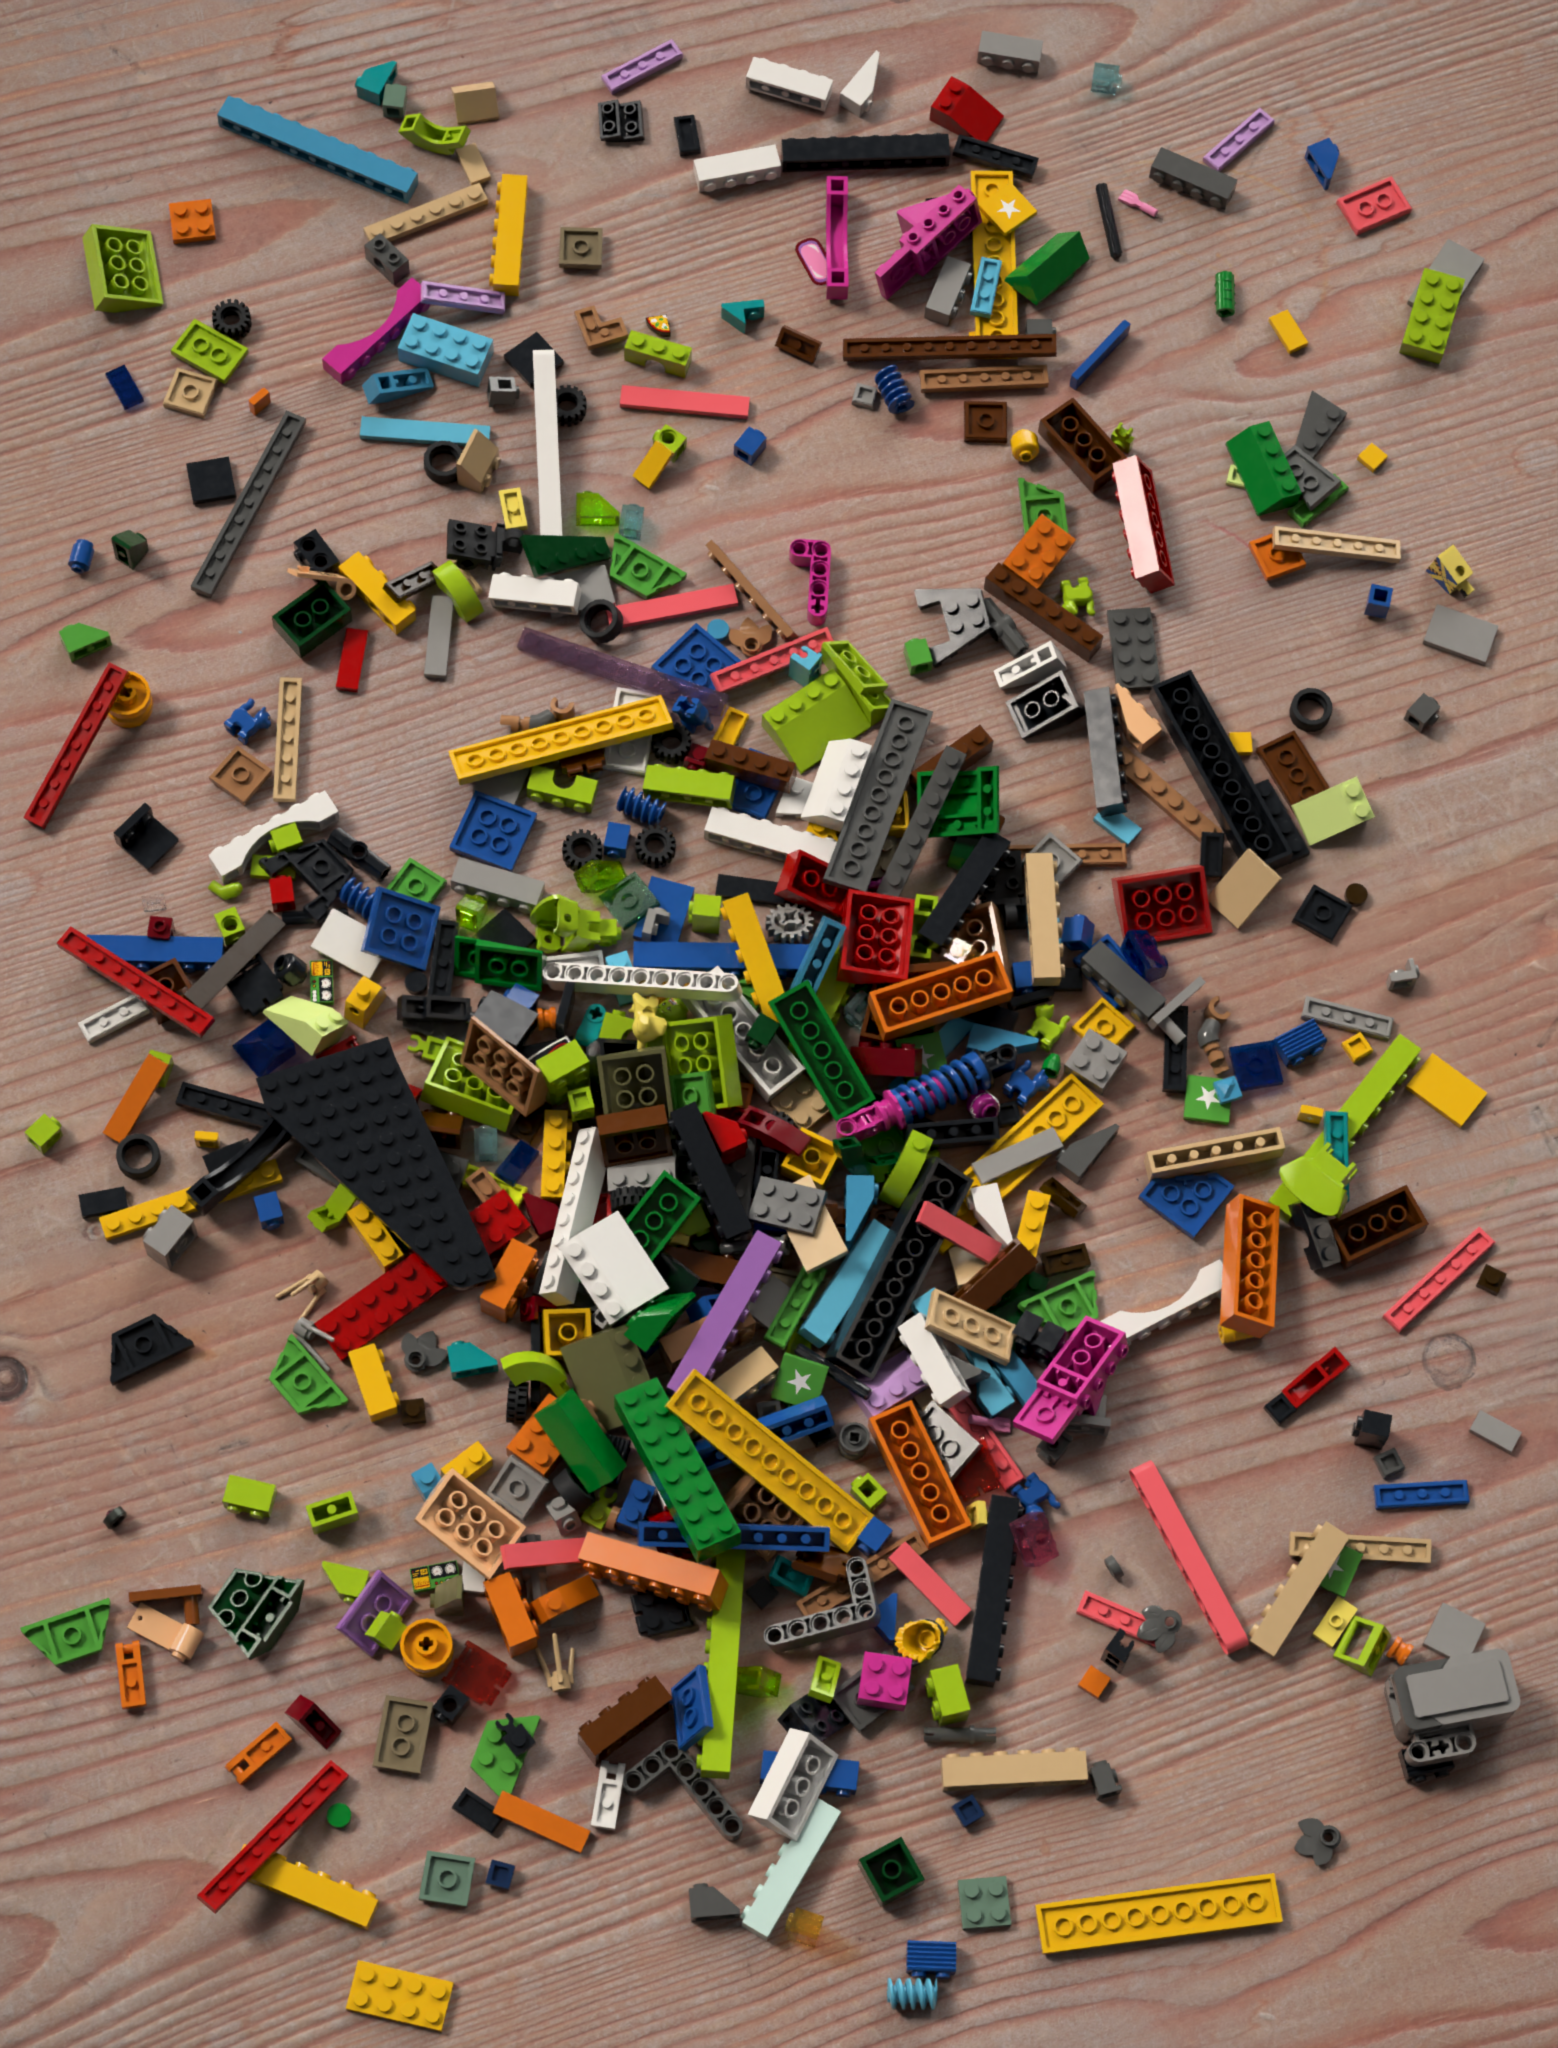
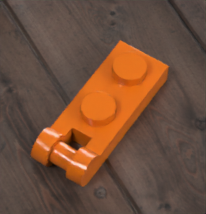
[115,1640,147,1710]
[225,1721,292,1785]

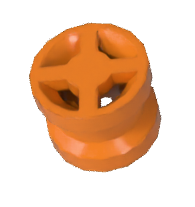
[537,1007,556,1031]
[1386,1636,1414,1666]

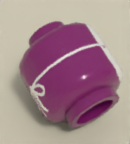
[966,1089,1000,1118]

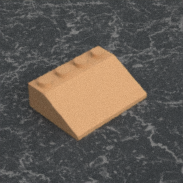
[414,1468,526,1580]

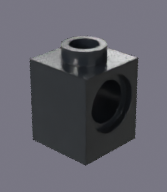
[433,1684,470,1726]

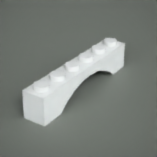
[208,790,340,885]
[1100,1259,1223,1346]

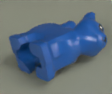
[672,696,714,734]
[223,698,271,745]
[1002,1060,1050,1108]
[1011,1472,1061,1523]

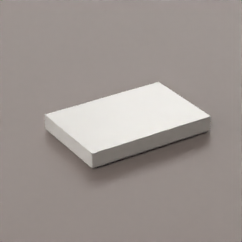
[310,908,382,979]

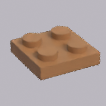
[209,745,272,805]

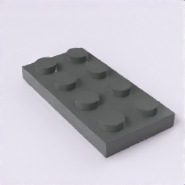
[1106,607,1160,691]

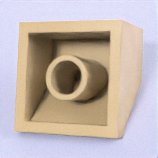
[456,429,501,493]

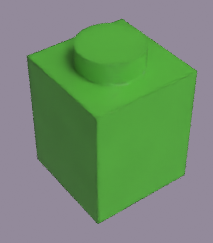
[903,638,933,675]

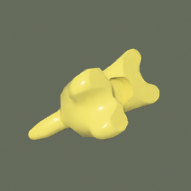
[628,993,667,1049]

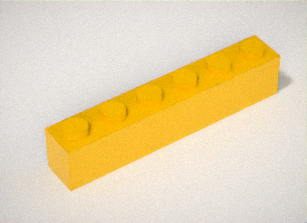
[489,174,528,296]
[720,892,785,1027]
[241,1844,379,1931]

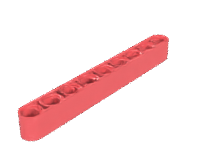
[1129,1460,1249,1655]

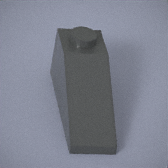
[1055,1124,1120,1184]

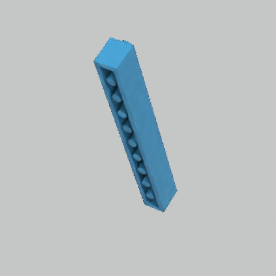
[217,95,419,204]

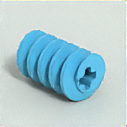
[887,1978,937,2010]

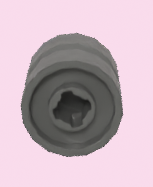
[838,1422,870,1460]

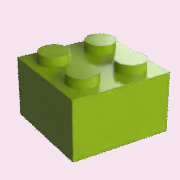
[924,1664,971,1727]

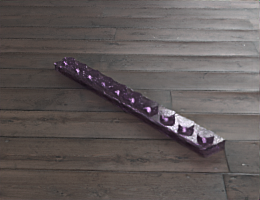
[517,627,729,717]

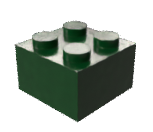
[857,1837,925,1907]

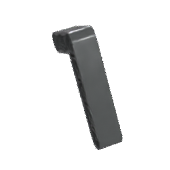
[764,1556,881,1653]
[623,1740,743,1841]

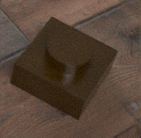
[1476,1264,1507,1296]
[400,1398,426,1426]

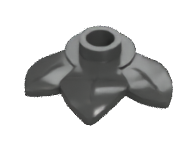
[401,1331,447,1372]
[1137,1605,1182,1653]
[1294,1818,1341,1866]

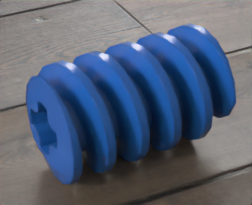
[874,365,915,414]
[616,786,667,826]
[338,877,375,919]

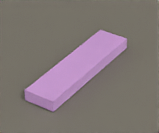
[601,39,683,95]
[1203,108,1275,172]
[421,281,505,315]

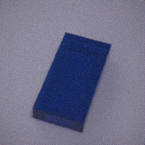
[105,365,144,410]
[494,1140,539,1187]

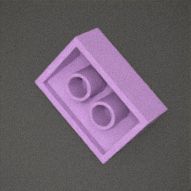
[847,1350,930,1420]

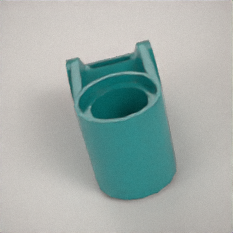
[575,1004,606,1047]

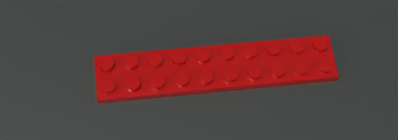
[314,1189,531,1362]

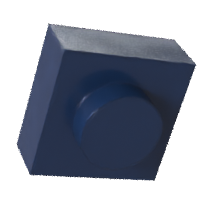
[951,1794,985,1828]
[485,1859,515,1891]

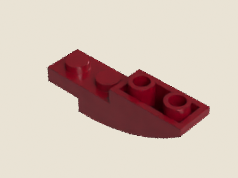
[725,1105,812,1157]

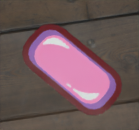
[795,238,826,285]

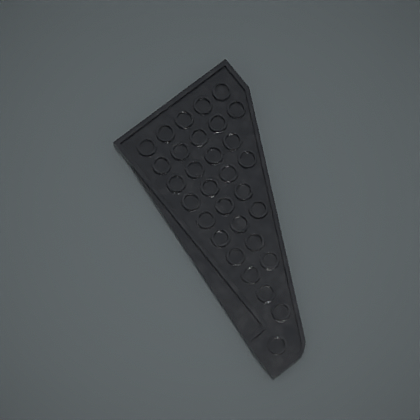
[256,1036,497,1290]

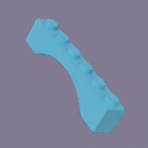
[910,1287,1015,1419]

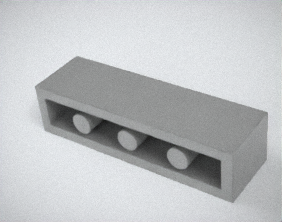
[451,857,545,914]

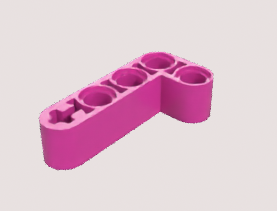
[789,539,831,626]

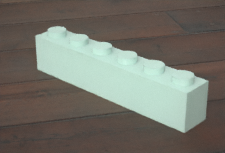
[740,1798,841,1941]

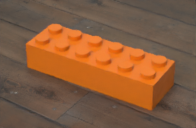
[868,951,1013,1042]
[1220,1194,1280,1338]
[868,1400,972,1550]
[578,1532,729,1612]

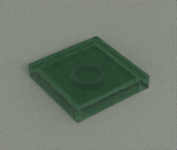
[598,871,661,931]

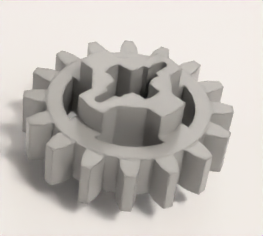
[765,903,814,944]

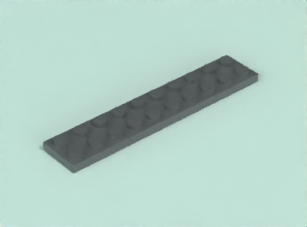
[823,698,933,892]

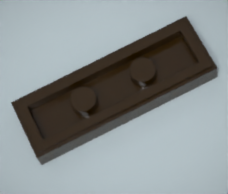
[382,561,438,603]

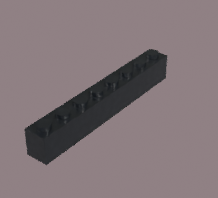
[781,133,950,172]
[965,1494,1023,1688]

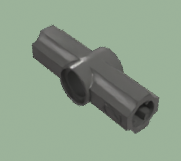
[985,598,1029,658]
[520,1534,547,1604]

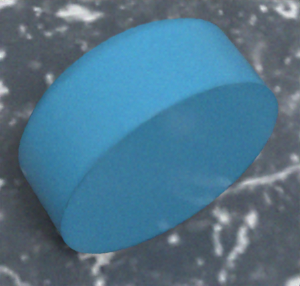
[707,619,729,642]

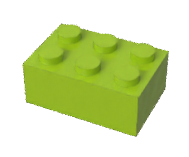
[536,1039,590,1106]

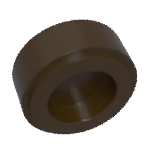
[1344,883,1368,907]

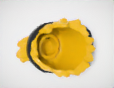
[892,1618,948,1668]

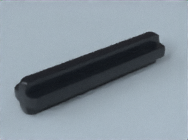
[282,908,349,925]

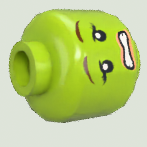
[656,998,688,1022]

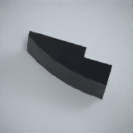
[397,995,471,1022]

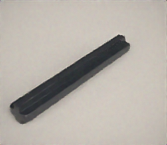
[1096,183,1122,258]
[794,1344,872,1400]

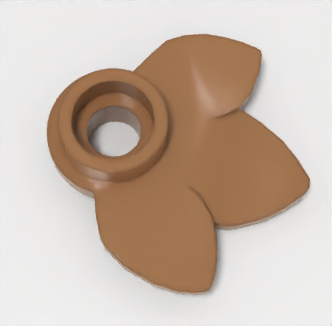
[729,617,772,657]

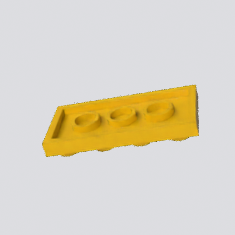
[346,1960,454,2032]

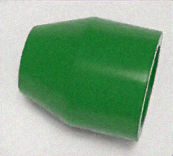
[1041,1053,1061,1078]

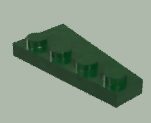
[520,535,612,578]

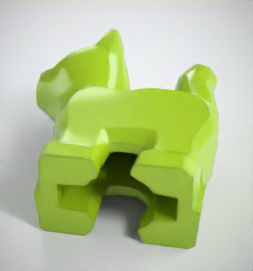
[1060,577,1095,617]
[1025,1004,1071,1052]

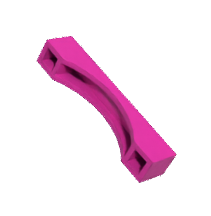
[826,176,849,300]
[322,277,431,385]

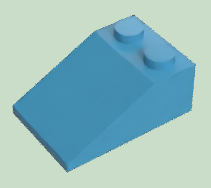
[844,1175,879,1255]

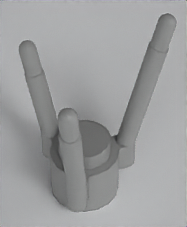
[293,1317,335,1372]

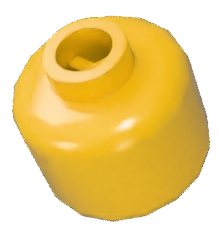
[1010,429,1039,462]

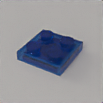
[1228,1040,1284,1092]

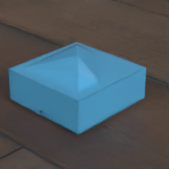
[1213,1076,1243,1105]

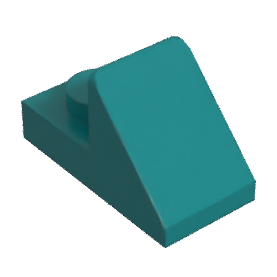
[721,299,765,334]
[769,1555,814,1597]

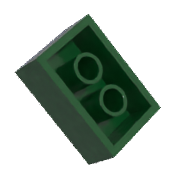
[272,580,352,658]

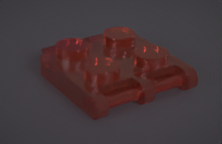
[951,1435,1001,1502]
[441,1640,512,1706]

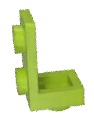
[307,1183,357,1233]

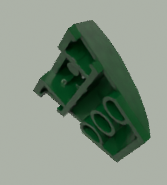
[208,1568,305,1660]

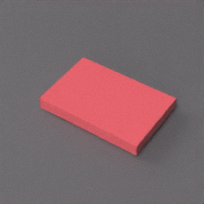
[1336,176,1412,236]

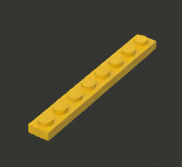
[99,1159,283,1241]

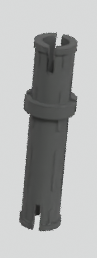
[924,1725,996,1744]

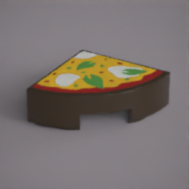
[646,315,671,337]

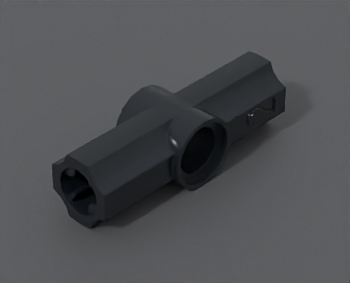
[327,827,391,882]

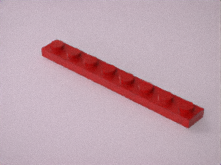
[23,662,130,829]
[57,926,215,1038]
[197,1760,349,1914]

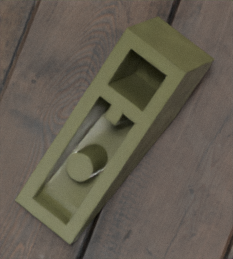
[430,1575,465,1616]

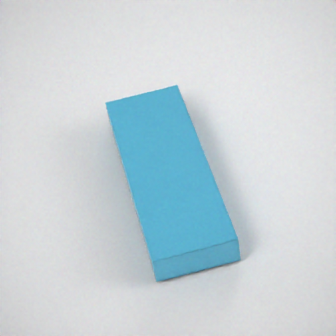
[970,257,1002,318]

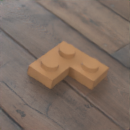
[574,305,628,351]

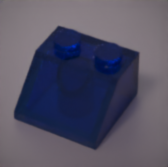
[1120,930,1168,983]

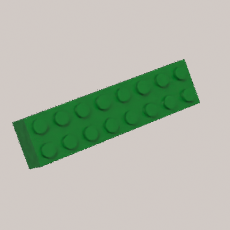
[614,1377,741,1563]

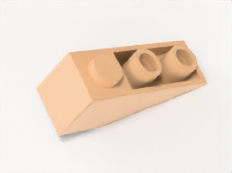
[1113,683,1162,753]

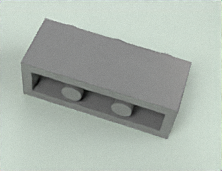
[977,31,1043,73]
[924,256,973,326]

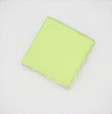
[1226,464,1245,489]

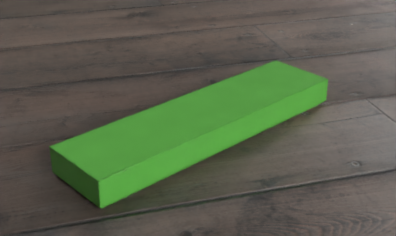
[763,1266,827,1350]

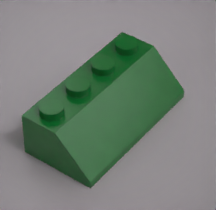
[1225,421,1302,516]
[624,1292,696,1352]

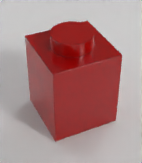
[269,875,296,912]

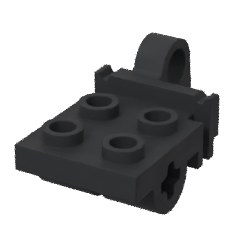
[446,519,524,571]
[978,850,1027,930]

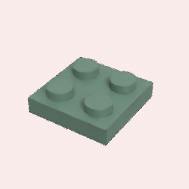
[419,1850,476,1908]
[957,1876,1011,1930]

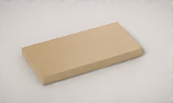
[786,1174,849,1274]
[924,1288,1016,1366]

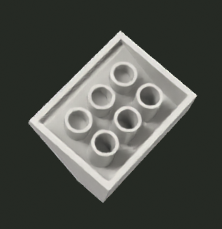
[559,1211,669,1327]

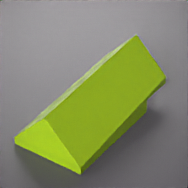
[821,640,891,727]

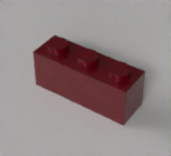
[850,1041,923,1077]

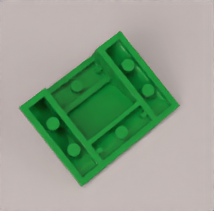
[917,766,999,838]

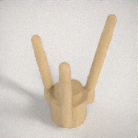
[275,1270,329,1323]
[535,1633,575,1692]

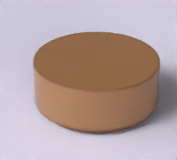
[605,1506,621,1531]

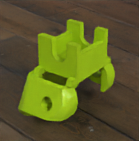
[530,894,601,954]
[1279,1142,1359,1218]

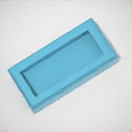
[1093,812,1142,847]

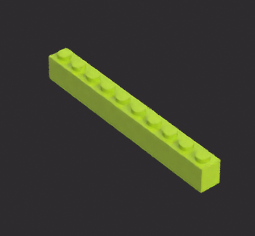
[1267,1033,1422,1224]
[696,1549,746,1779]

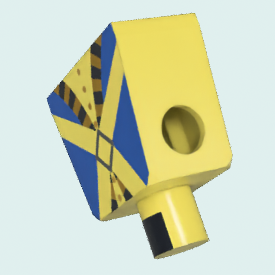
[1426,545,1475,598]

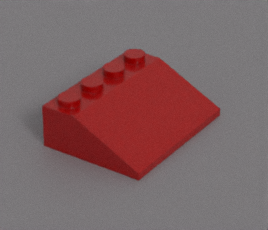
[1111,864,1213,947]
[836,889,915,984]

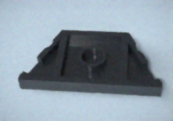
[110,1314,195,1386]

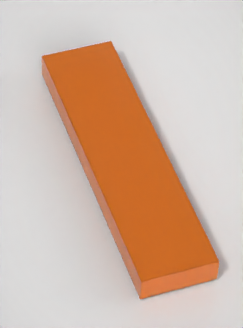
[102,1054,170,1143]
[492,1790,590,1854]

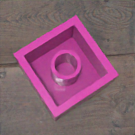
[857,1651,912,1712]

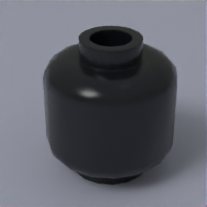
[273,953,307,987]

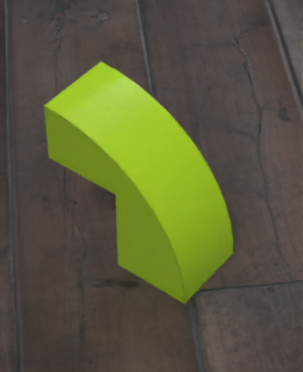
[432,560,484,623]

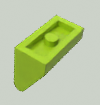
[1333,1615,1391,1676]

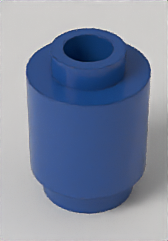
[68,539,94,573]

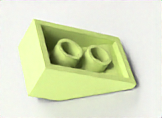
[1291,776,1375,846]
[263,996,349,1056]

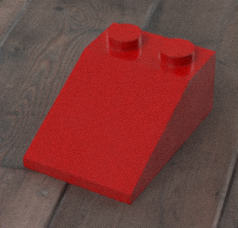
[929,76,1004,142]
[774,849,848,918]

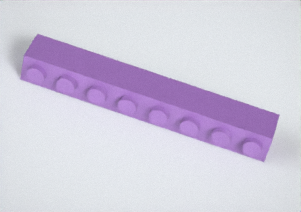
[666,1230,783,1396]

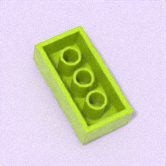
[1399,267,1465,364]

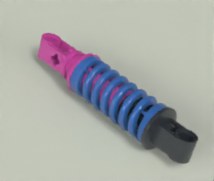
[836,1044,1017,1141]

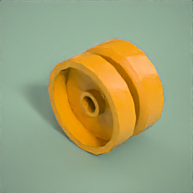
[107,671,153,728]
[400,1618,454,1678]

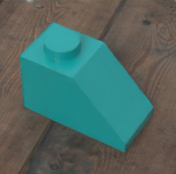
[355,61,398,106]
[447,1341,498,1379]

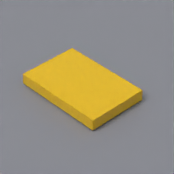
[1405,1053,1487,1128]

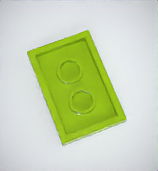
[171,318,249,384]

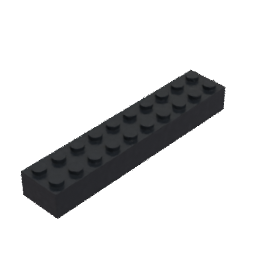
[1149,670,1293,870]
[824,1156,974,1382]

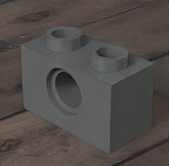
[364,233,410,285]

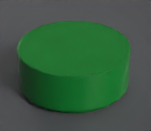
[327,1803,352,1829]

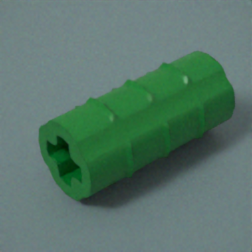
[1214,271,1236,317]

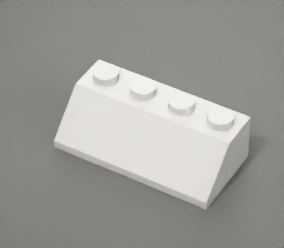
[801,739,872,832]
[748,1728,839,1841]

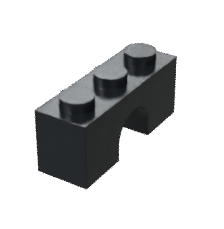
[1288,1201,1343,1270]

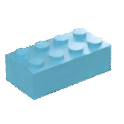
[398,313,494,387]

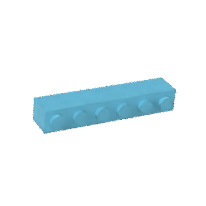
[797,1218,890,1349]

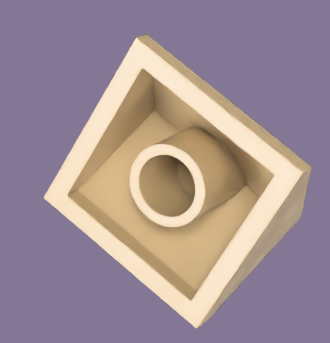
[451,82,499,125]

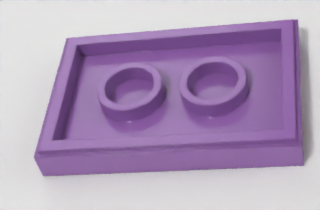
[335,1570,414,1657]

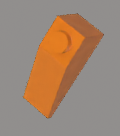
[528,1575,599,1626]

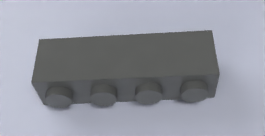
[1149,147,1238,210]
[1080,940,1167,1025]

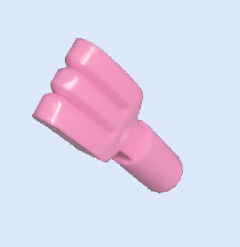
[1118,190,1158,217]
[968,1415,1011,1433]

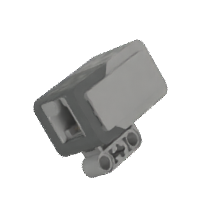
[1384,1649,1520,1767]

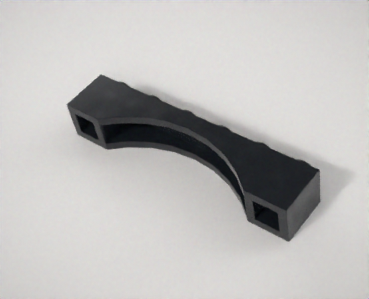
[186,1117,292,1216]

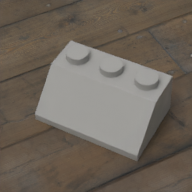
[607,1148,680,1194]

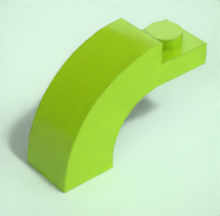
[398,113,471,155]
[878,1129,934,1208]
[500,1351,571,1397]

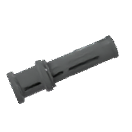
[720,1234,791,1256]

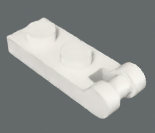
[591,1760,626,1831]

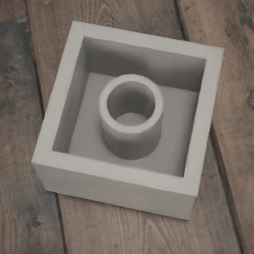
[1064,1028,1128,1095]
[143,1205,198,1271]

